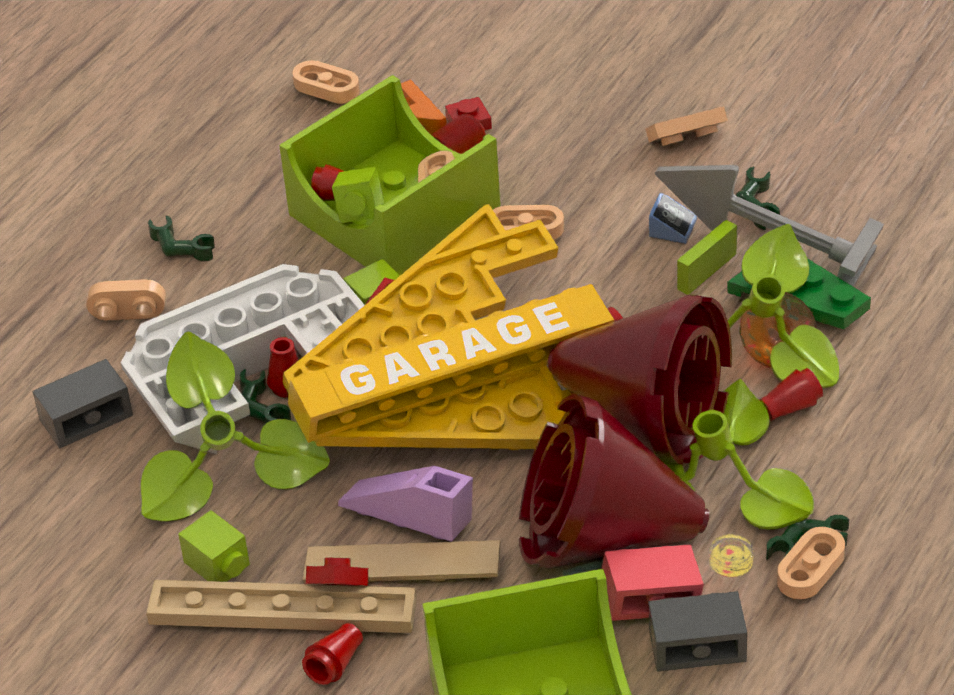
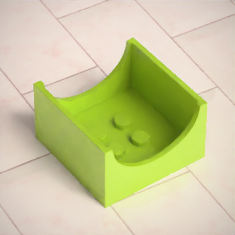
[279,75,501,275]
[422,569,632,695]

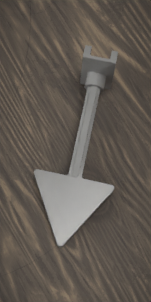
[655,165,884,287]

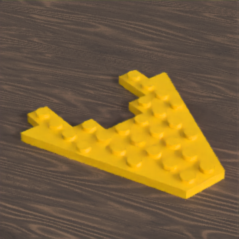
[283,204,572,450]

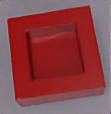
[445,97,492,130]
[306,557,368,586]

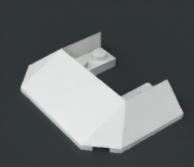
[121,264,364,454]

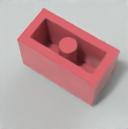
[601,545,704,621]

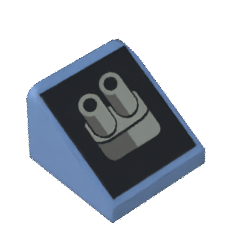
[649,193,697,244]

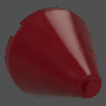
[548,294,732,465]
[519,394,709,569]

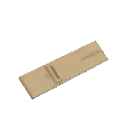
[303,540,501,584]

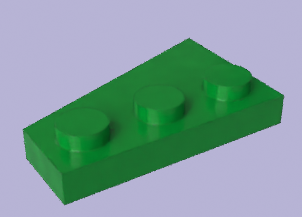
[727,258,871,330]

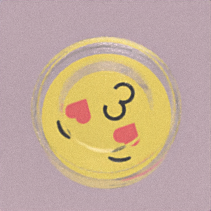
[709,534,753,577]

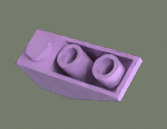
[338,466,473,542]

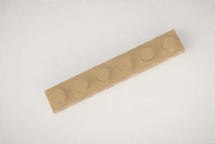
[146,580,417,633]

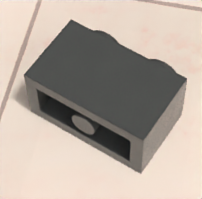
[32,359,133,449]
[649,591,747,672]

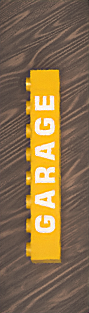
[288,284,614,443]

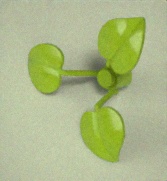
[728,224,839,388]
[141,331,330,522]
[659,378,814,530]

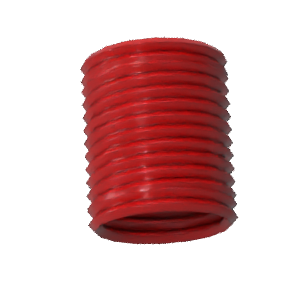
[431,113,486,154]

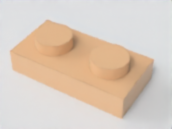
[646,106,728,146]

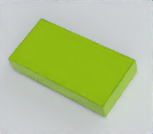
[677,220,737,295]

